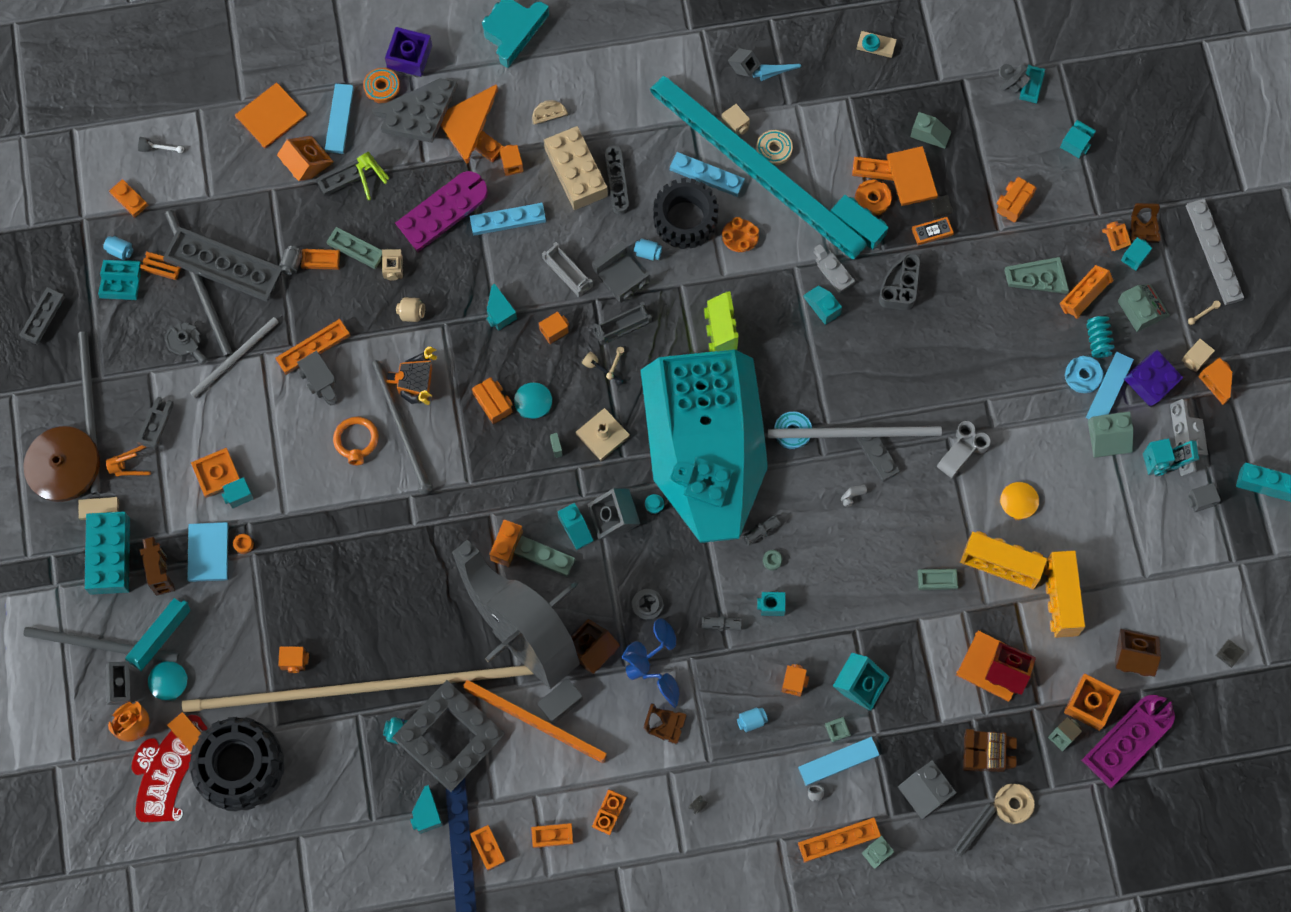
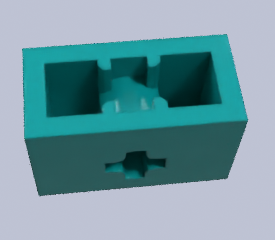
[1143,438,1175,476]

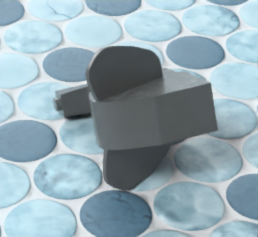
[452,540,580,689]

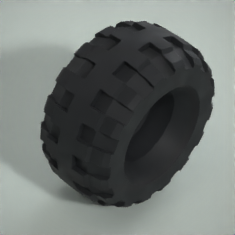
[189,716,285,812]

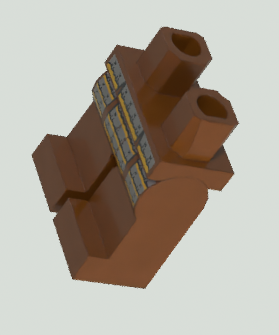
[140,537,175,596]
[963,729,1017,772]

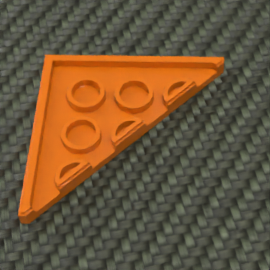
[440,84,498,164]

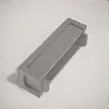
[542,242,593,297]

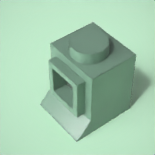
[862,836,894,869]

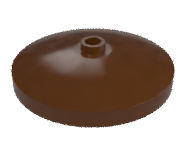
[24,426,100,502]

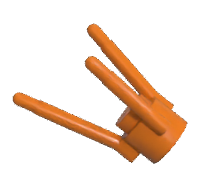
[106,445,151,477]

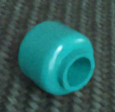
[383,717,408,744]

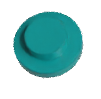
[862,34,880,52]
[645,494,664,514]

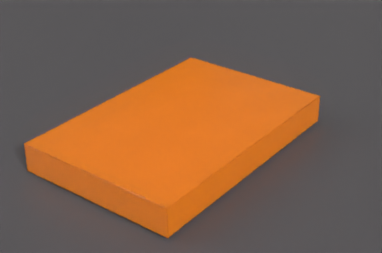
[887,146,938,206]

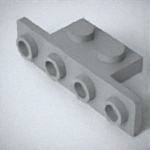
[1170,399,1208,477]

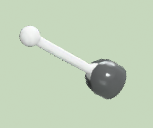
[138,137,184,153]

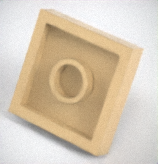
[576,408,630,461]

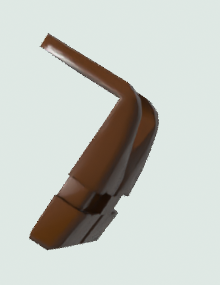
[1130,203,1161,243]
[644,703,687,745]

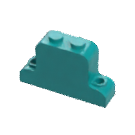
[482,0,549,68]

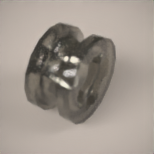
[688,795,708,815]

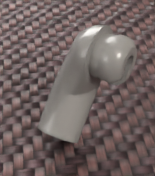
[841,484,867,507]

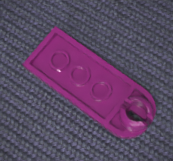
[395,171,488,252]
[1081,695,1175,789]

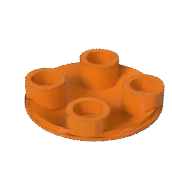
[722,217,759,252]

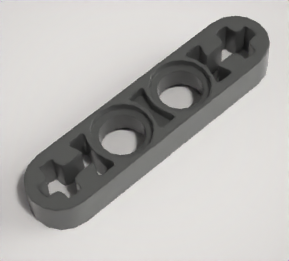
[605,146,629,215]

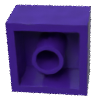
[385,27,432,77]
[1124,350,1183,407]

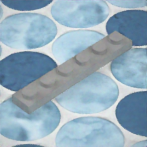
[1186,199,1244,305]

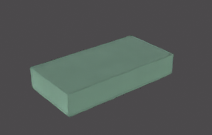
[917,569,958,590]

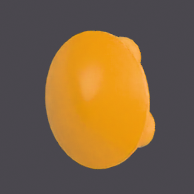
[1000,482,1039,520]

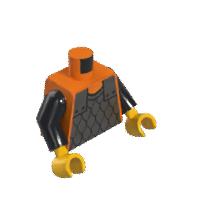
[387,347,437,405]

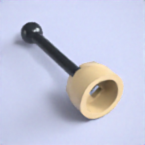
[582,351,624,385]

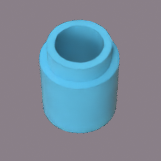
[103,236,133,260]
[634,238,662,261]
[737,707,768,732]

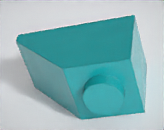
[486,284,517,331]
[803,285,842,325]
[558,503,594,550]
[410,785,443,834]

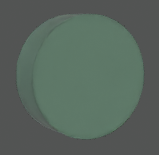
[763,550,782,570]

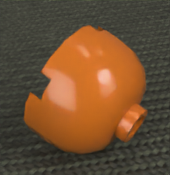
[108,701,150,742]

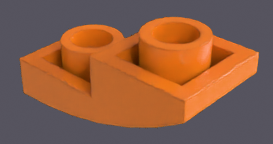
[592,789,627,835]

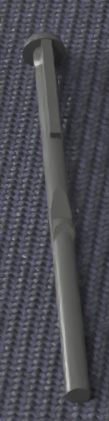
[372,360,432,495]

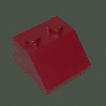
[985,642,1036,695]

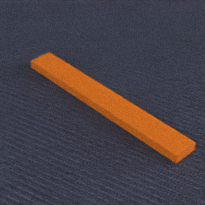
[463,680,607,763]

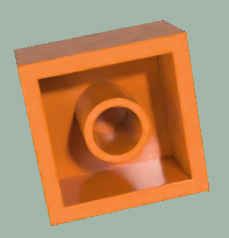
[1064,673,1121,731]

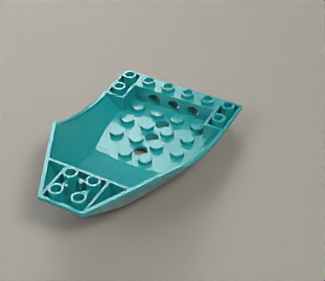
[641,349,768,543]

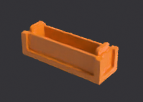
[1060,265,1114,319]

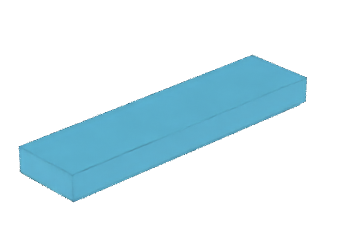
[325,84,354,154]
[1086,352,1134,419]
[798,737,879,786]

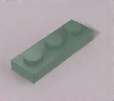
[327,227,382,269]
[514,536,575,577]

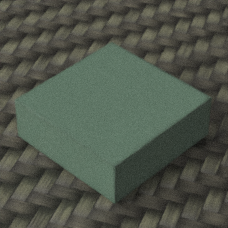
[550,433,562,458]
[825,717,851,743]

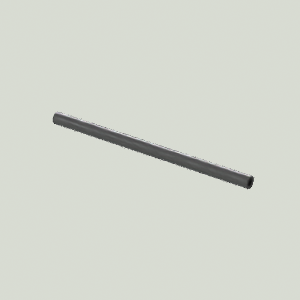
[165,210,233,358]
[78,332,101,495]

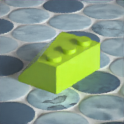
[704,291,738,352]

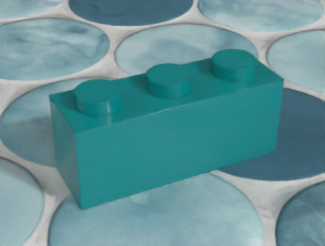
[831,194,889,250]
[1236,462,1291,502]

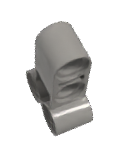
[937,421,990,479]

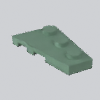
[1004,257,1069,294]

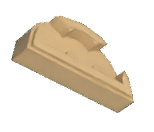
[532,100,568,124]

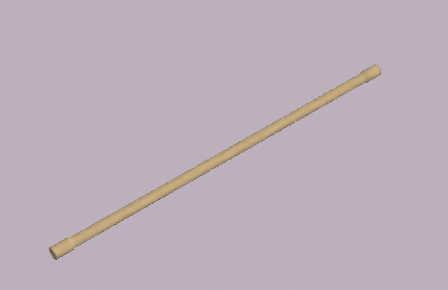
[182,665,533,713]

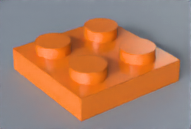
[191,447,240,498]

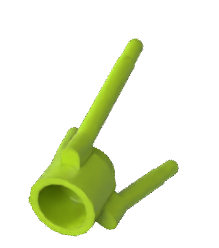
[356,152,389,200]

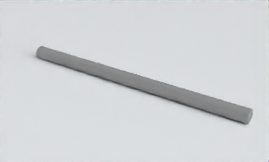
[768,426,942,438]

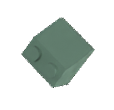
[1087,412,1133,458]

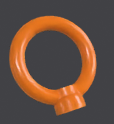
[333,417,379,465]

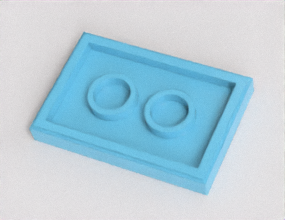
[187,522,228,582]

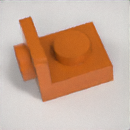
[1102,221,1131,251]

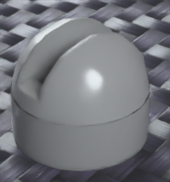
[808,785,824,802]

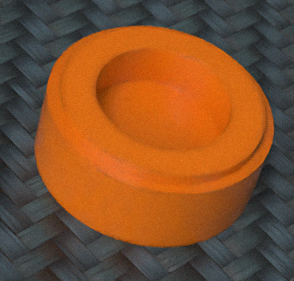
[233,534,254,554]

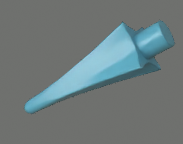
[752,64,801,81]

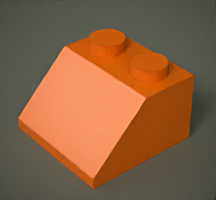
[277,136,334,181]

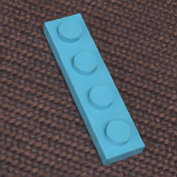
[670,152,745,197]
[470,203,546,236]

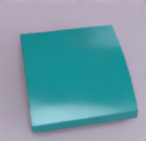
[98,260,141,300]

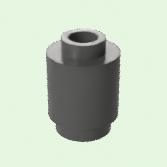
[279,246,302,275]

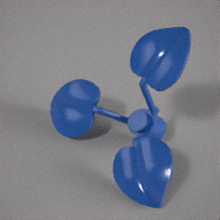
[622,618,679,708]

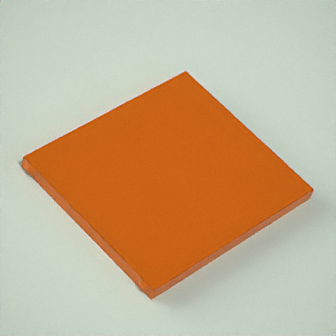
[235,82,307,148]
[956,630,1013,702]

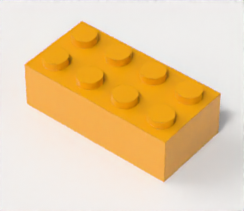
[960,531,1047,590]
[1043,551,1085,638]

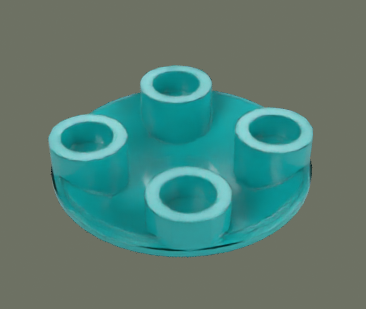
[514,382,552,419]
[148,661,188,701]

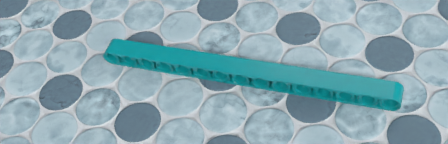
[650,76,867,259]

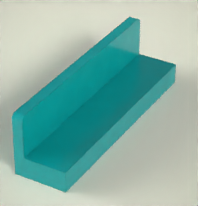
[125,598,191,671]

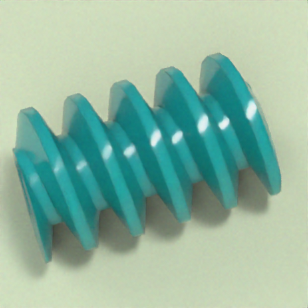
[1086,316,1115,358]

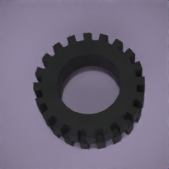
[653,178,719,249]

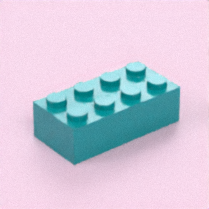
[85,512,130,595]

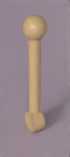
[1188,301,1221,325]
[606,347,624,380]

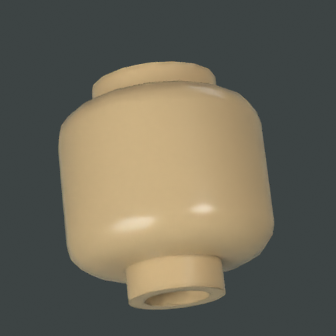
[396,297,425,322]

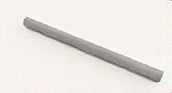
[190,317,279,398]

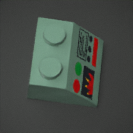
[1118,284,1170,332]

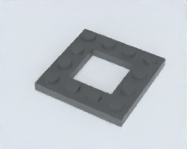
[392,680,505,792]

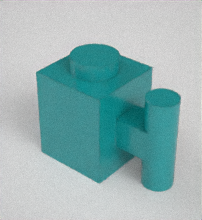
[1060,120,1096,158]

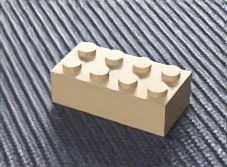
[544,126,608,210]

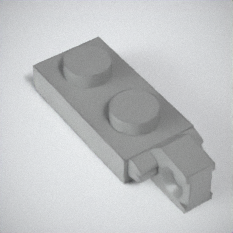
[813,244,855,293]

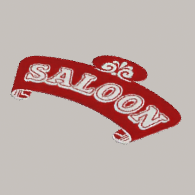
[131,715,208,822]

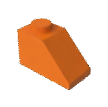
[1198,358,1232,405]

